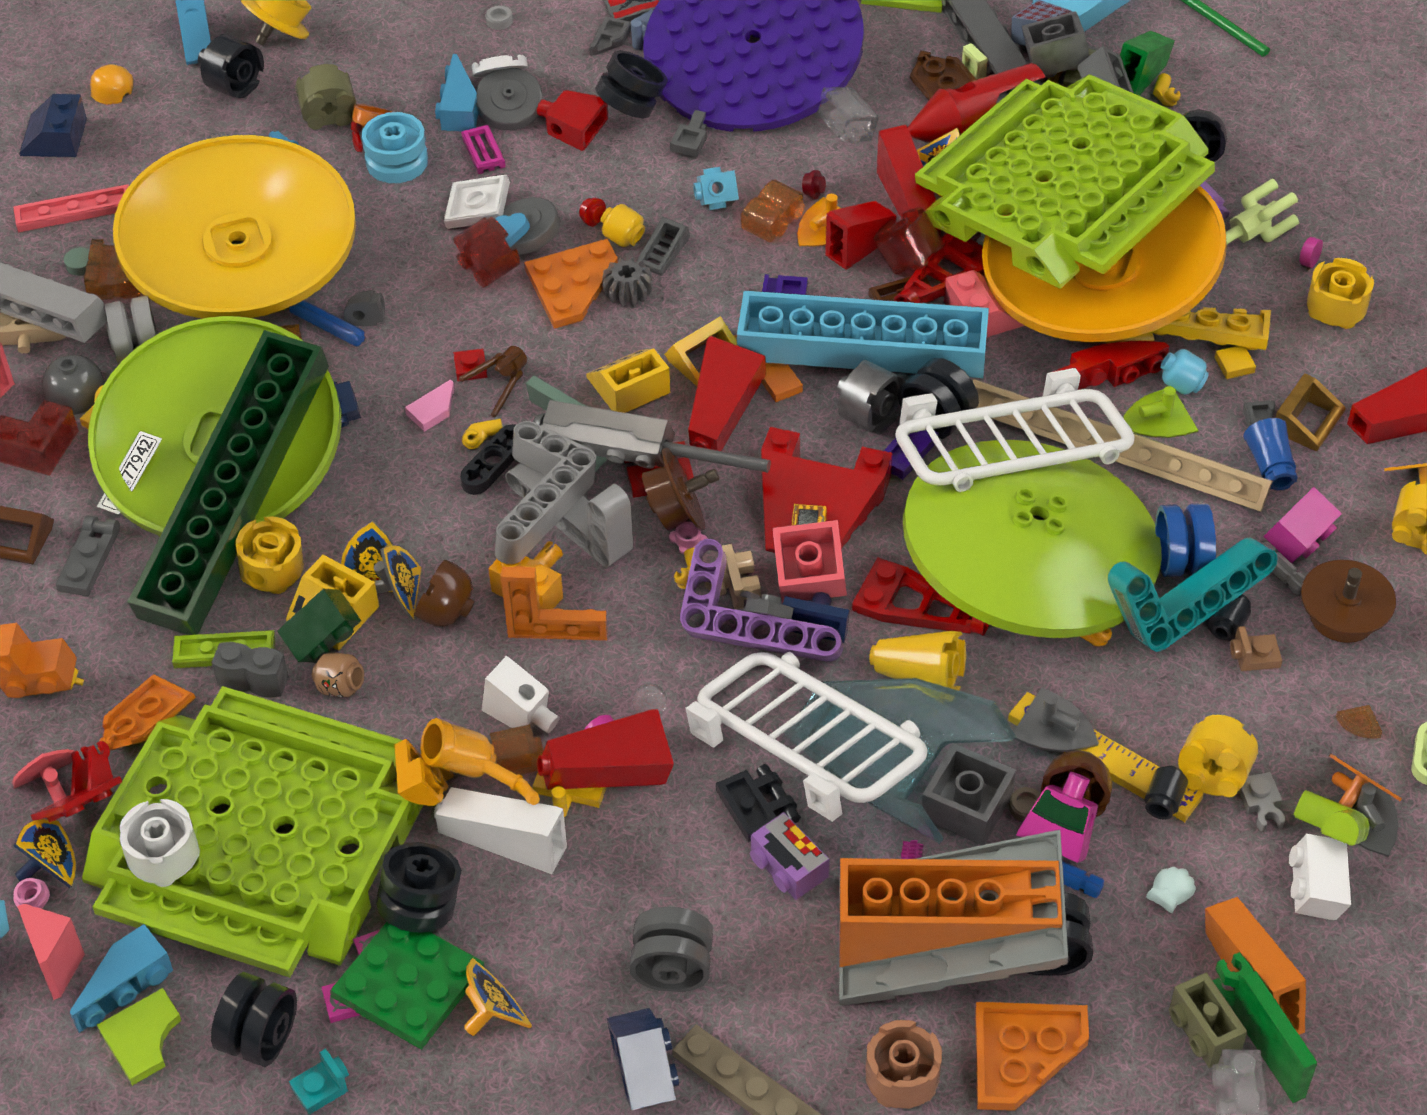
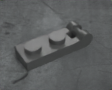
[56,515,120,597]

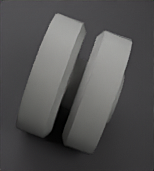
[105,295,157,365]

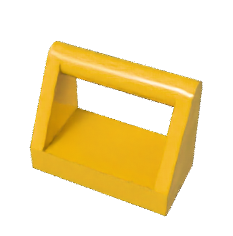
[664,316,737,386]

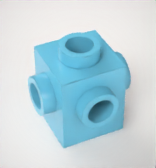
[693,167,739,210]

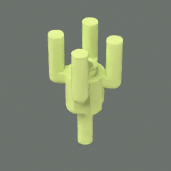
[1226,179,1299,244]

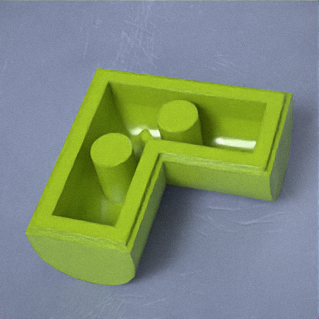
[1293,790,1370,846]

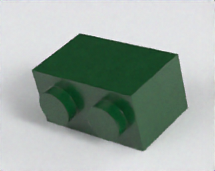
[277,589,361,664]

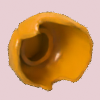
[90,64,133,105]

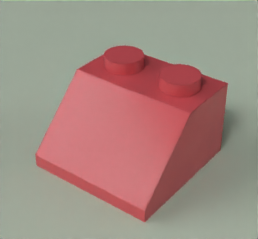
[944,270,1024,337]

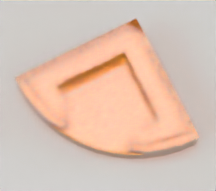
[1336,705,1382,739]

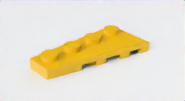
[1152,307,1271,350]

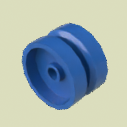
[1155,503,1216,577]

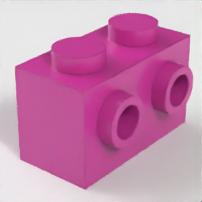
[1263,487,1342,564]

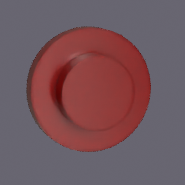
[579,197,606,227]

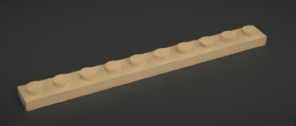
[973,379,1273,512]

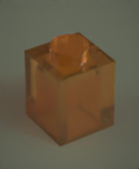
[490,724,543,775]

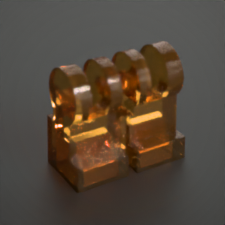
[84,239,141,300]

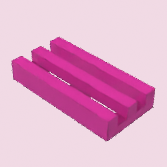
[461,125,506,174]

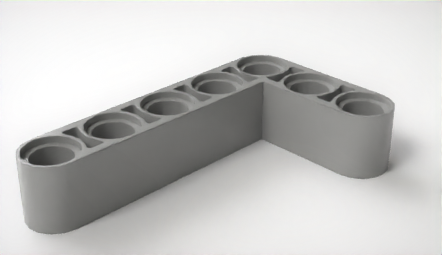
[495,421,596,564]
[505,463,633,568]

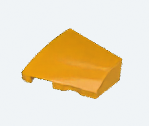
[394,739,454,806]

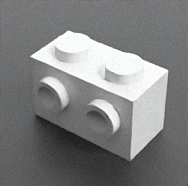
[1289,834,1351,920]

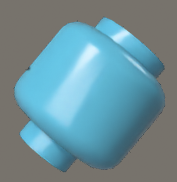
[1160,349,1209,395]

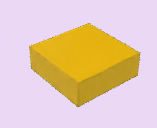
[1214,346,1256,379]

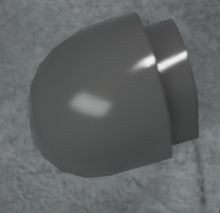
[344,290,385,326]

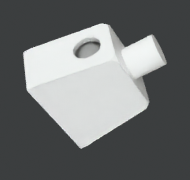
[482,656,560,735]

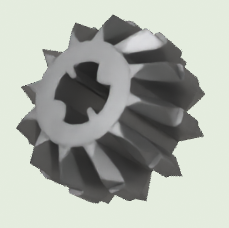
[602,257,653,307]

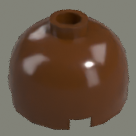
[414,560,475,627]
[1041,750,1112,818]

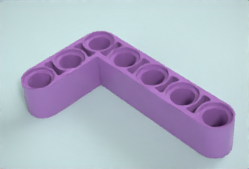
[680,539,843,661]

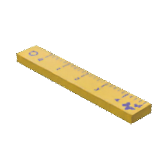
[1008,692,1204,823]

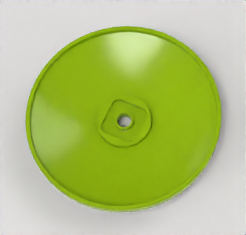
[88,316,341,536]
[903,440,1162,638]

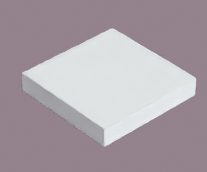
[444,175,510,229]

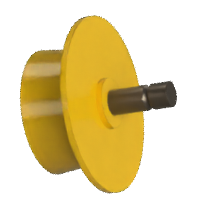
[240,0,312,46]

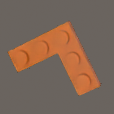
[501,566,608,640]

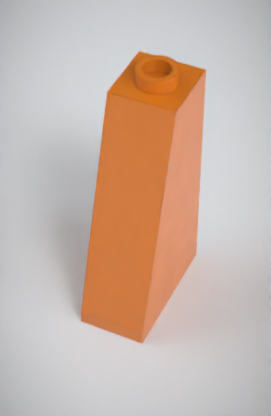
[1205,897,1306,1035]

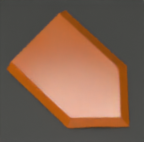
[98,674,196,751]

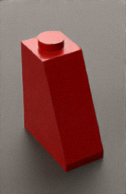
[825,201,896,270]

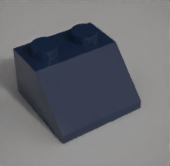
[19,94,87,157]

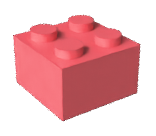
[773,520,847,603]

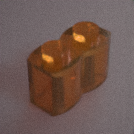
[741,179,805,242]

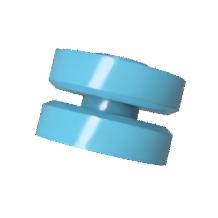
[362,112,428,183]

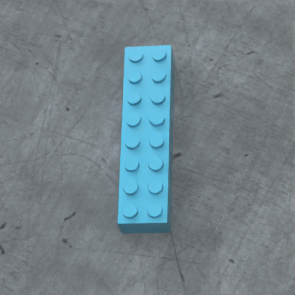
[737,291,989,378]

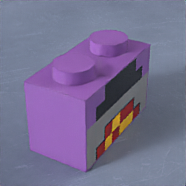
[750,812,829,900]

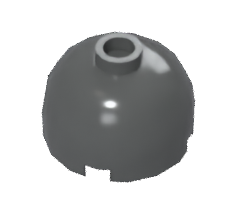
[42,354,105,415]

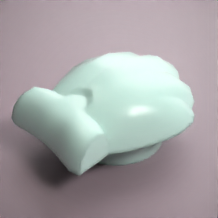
[1146,867,1196,913]

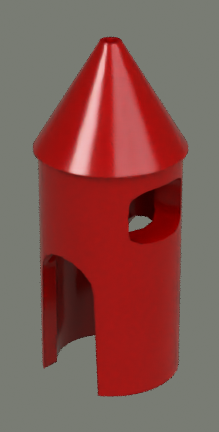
[908,63,1046,143]

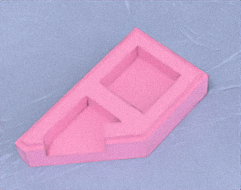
[405,379,454,432]

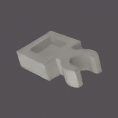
[1238,772,1285,832]

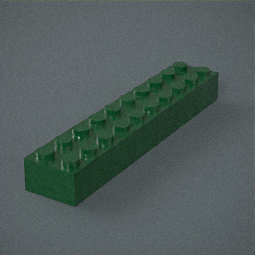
[127,330,329,635]

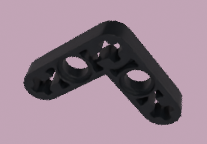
[460,424,516,495]

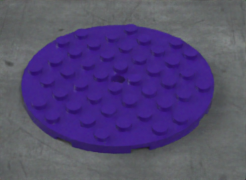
[643,0,864,132]

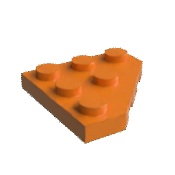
[524,238,618,329]
[975,1002,1089,1111]

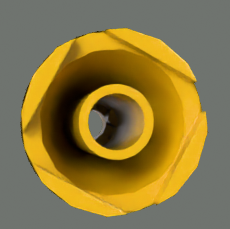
[869,630,966,698]

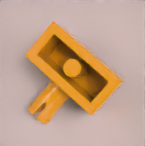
[488,541,563,609]

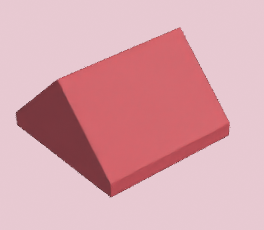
[17,904,85,1000]

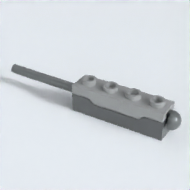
[533,400,771,473]

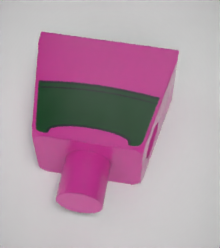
[1016,772,1098,863]

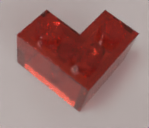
[0,400,79,476]

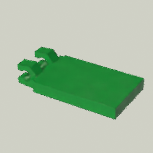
[1212,952,1318,1103]

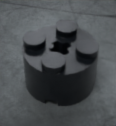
[198,34,264,98]

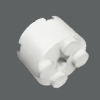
[120,799,200,887]

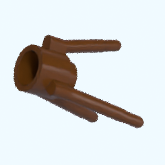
[459,346,527,417]

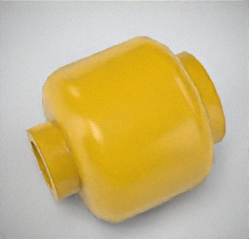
[600,204,646,247]

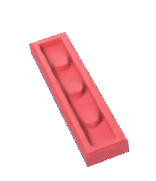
[13,184,129,232]

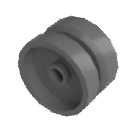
[629,906,713,992]

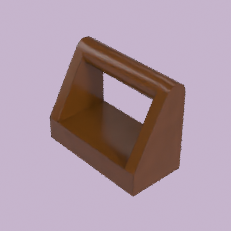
[0,506,54,565]

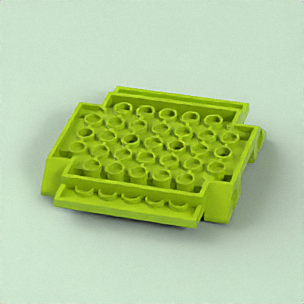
[915,74,1215,289]
[82,686,423,978]

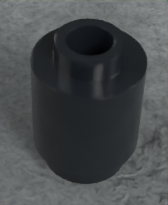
[1208,594,1251,641]
[1144,766,1188,820]

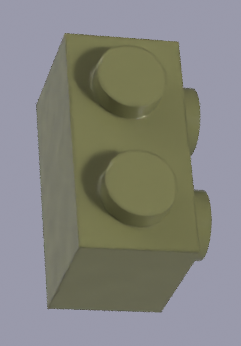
[1169,972,1247,1068]

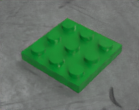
[330,922,484,1050]

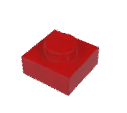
[453,348,488,382]

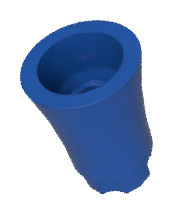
[1243,418,1298,491]

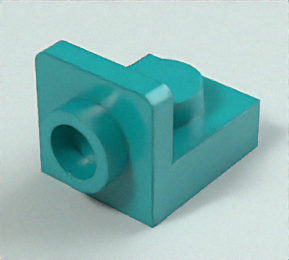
[289,1048,349,1115]

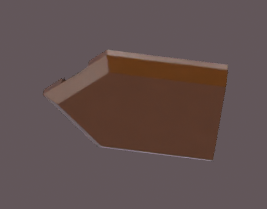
[910,50,977,101]

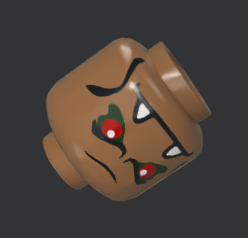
[312,652,365,698]

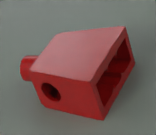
[537,90,609,151]

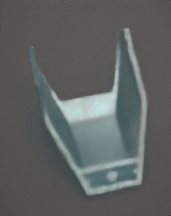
[784,678,1016,844]

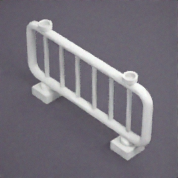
[895,368,1135,492]
[685,652,928,822]

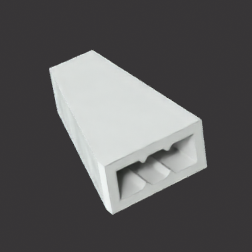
[434,787,567,874]

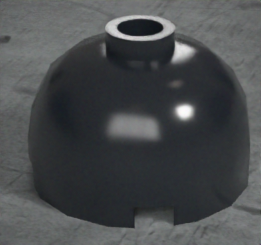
[1183,109,1227,162]

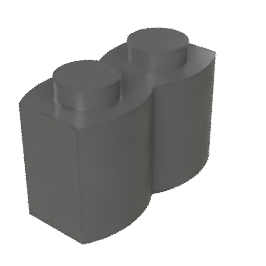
[212,642,289,698]

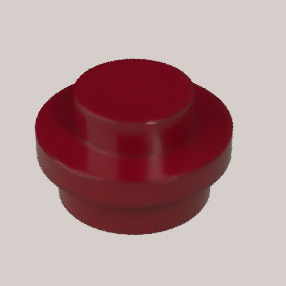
[802,170,826,199]

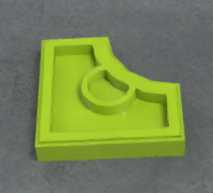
[97,988,182,1086]

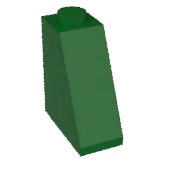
[1120,30,1175,96]

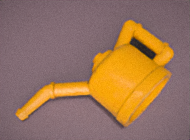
[420,718,540,805]

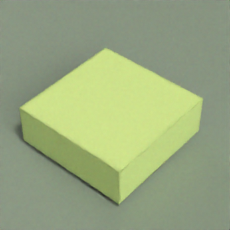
[962,43,988,79]

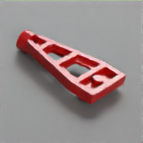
[894,234,985,303]
[852,557,989,636]

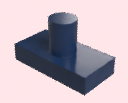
[782,592,850,643]

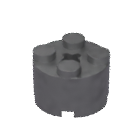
[837,360,905,433]

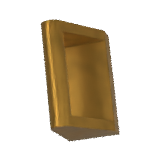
[1276,373,1346,451]

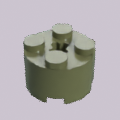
[295,64,357,130]

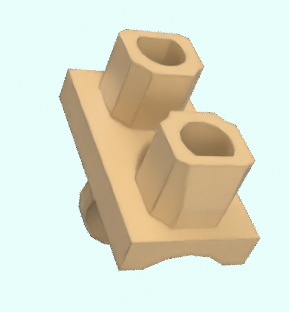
[705,544,761,610]

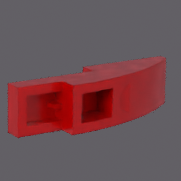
[1053,341,1170,390]

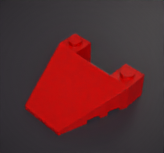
[761,427,893,553]

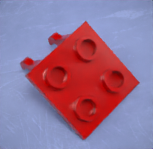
[30,741,123,823]

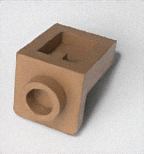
[1230,626,1282,671]

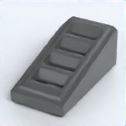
[635,216,690,276]

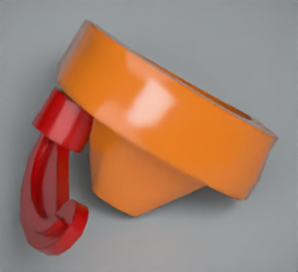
[350,103,393,152]

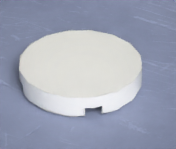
[472,55,528,77]

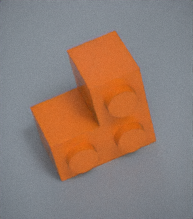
[0,622,77,698]

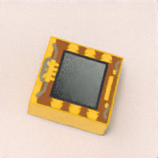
[792,504,827,526]

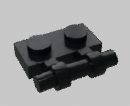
[716,764,801,843]

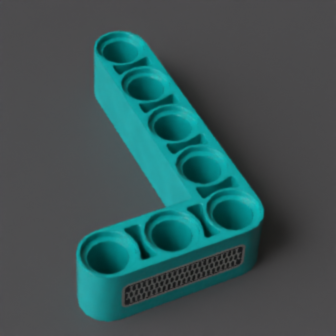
[1108,537,1278,652]

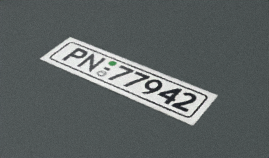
[97,431,162,515]

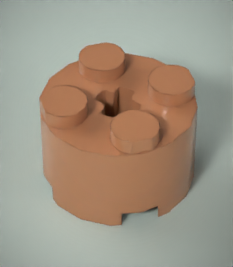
[866,1020,942,1109]

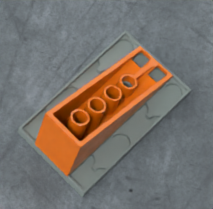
[839,830,1068,1005]

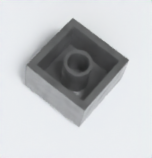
[1022,11,1090,78]
[921,743,1016,845]

